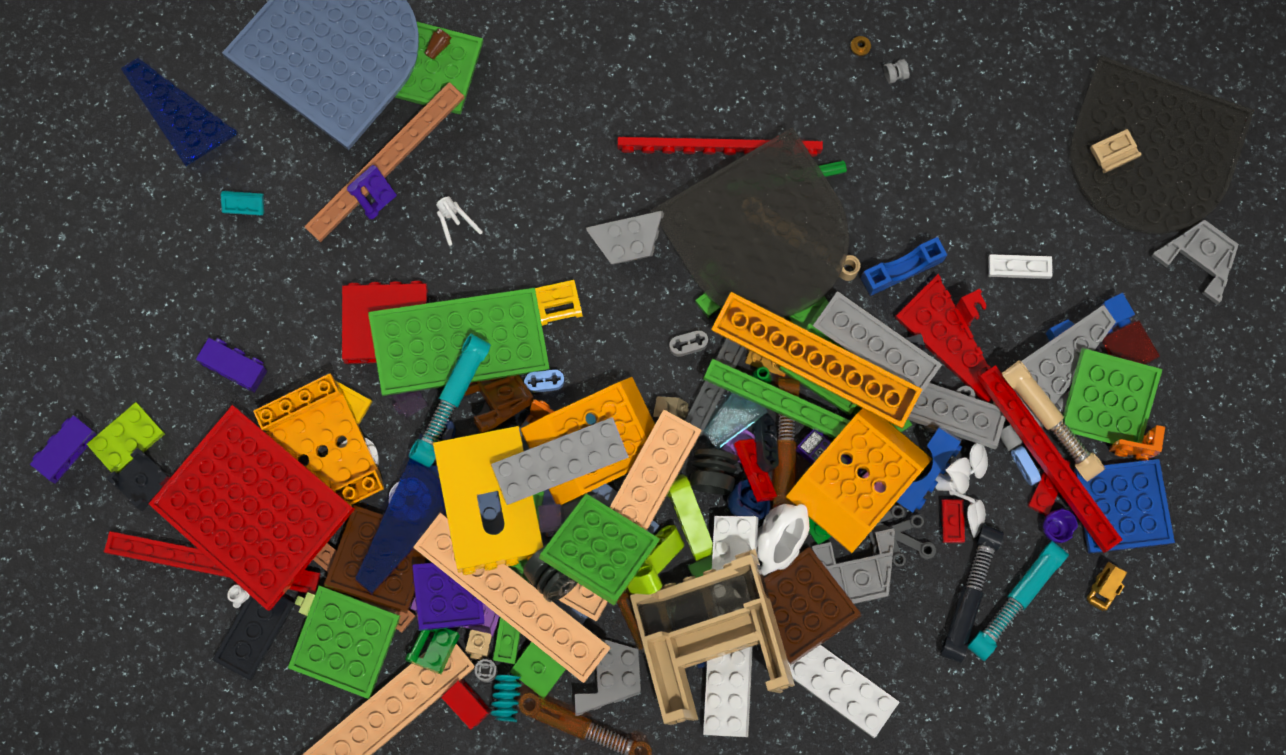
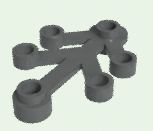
[869,506,936,567]

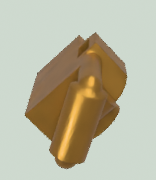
[1087,561,1127,611]

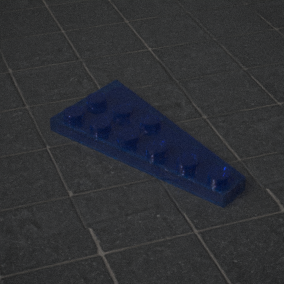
[121,58,238,166]
[355,458,446,594]

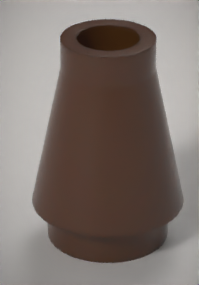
[424,28,452,60]

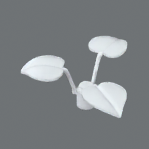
[935,443,988,538]

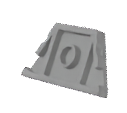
[586,211,664,265]

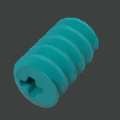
[490,675,522,722]

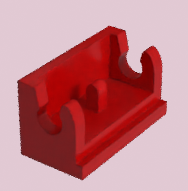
[956,289,986,327]
[441,679,492,730]

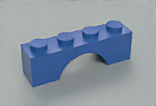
[861,237,947,296]
[1046,293,1135,341]
[896,426,962,513]

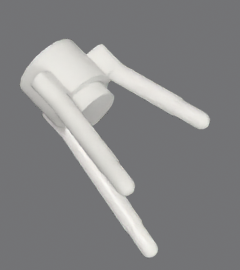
[436,196,483,246]

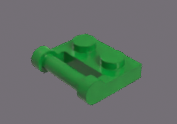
[405,628,460,675]

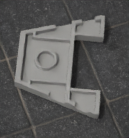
[1151,220,1239,305]
[812,528,895,604]
[574,638,641,716]

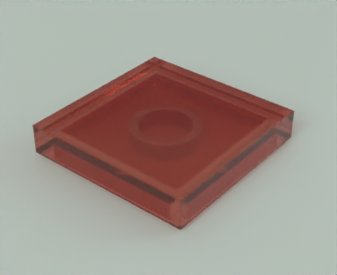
[1102,320,1160,365]

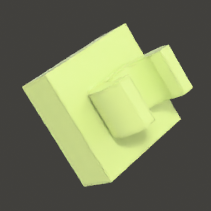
[295,592,315,616]

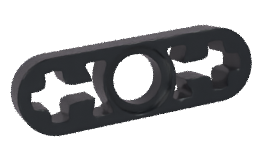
[755,415,779,472]

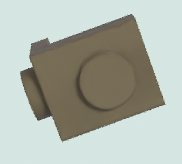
[653,397,689,421]

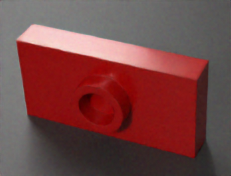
[941,500,965,543]

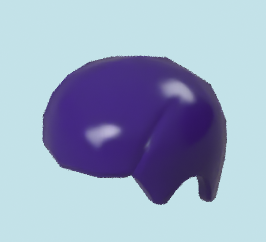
[1043,509,1078,543]

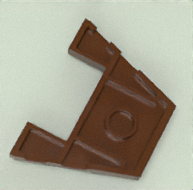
[464,375,534,433]

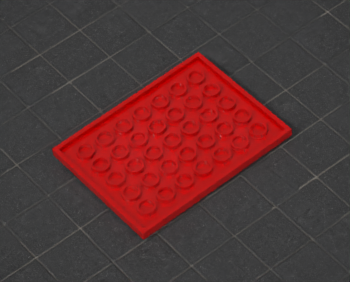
[149,405,355,611]

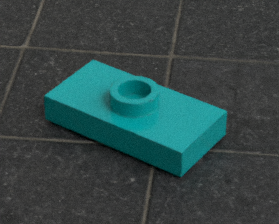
[221,191,264,215]

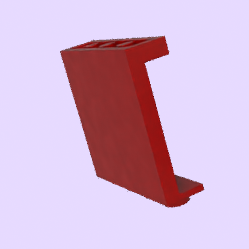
[342,281,428,364]

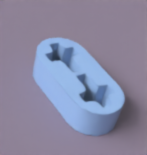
[524,370,564,393]
[1011,446,1041,486]

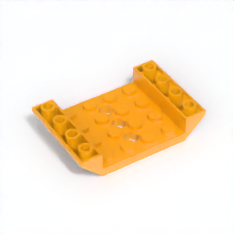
[253,373,384,505]
[520,377,655,507]
[786,409,932,553]

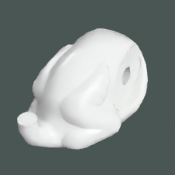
[757,504,810,576]

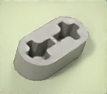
[669,331,708,357]

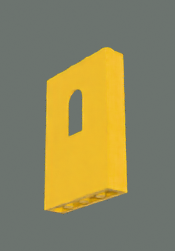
[433,426,543,575]

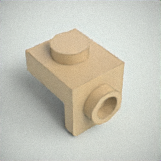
[465,630,492,660]

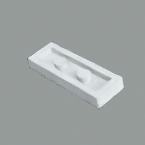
[988,255,1052,279]

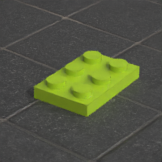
[87,402,165,474]

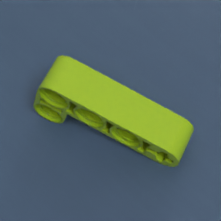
[667,474,713,561]
[627,525,684,595]

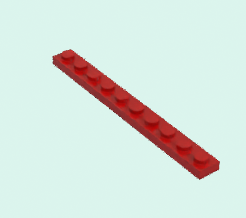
[618,137,823,157]
[977,365,1122,553]
[104,531,321,595]

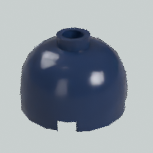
[727,479,771,521]

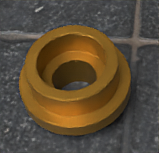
[851,36,871,56]

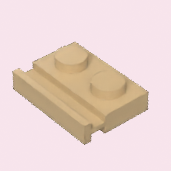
[1090,129,1142,173]

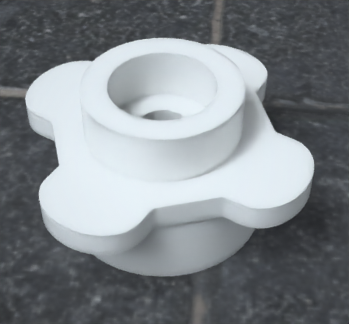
[228,585,250,608]

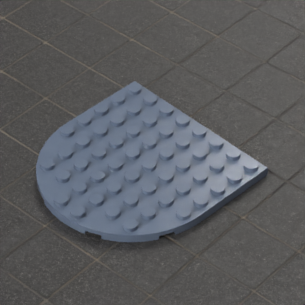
[222,0,419,150]

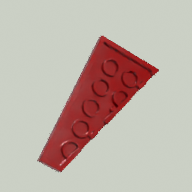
[895,274,992,403]

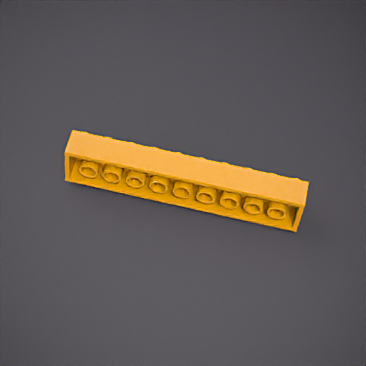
[711,292,923,429]

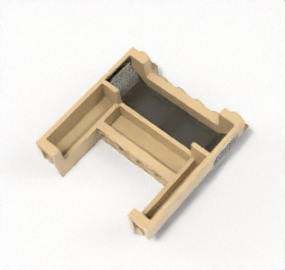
[630,549,795,725]

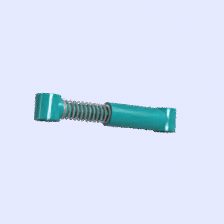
[409,334,491,467]
[968,541,1069,661]

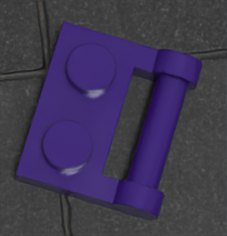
[347,165,397,219]

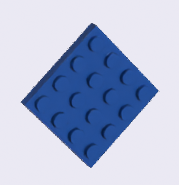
[1074,459,1175,554]

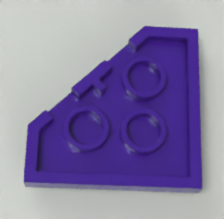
[412,563,485,631]

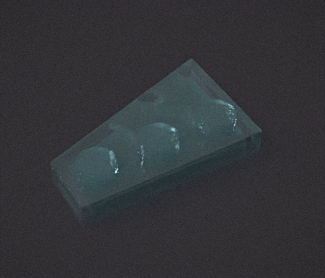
[704,393,768,449]

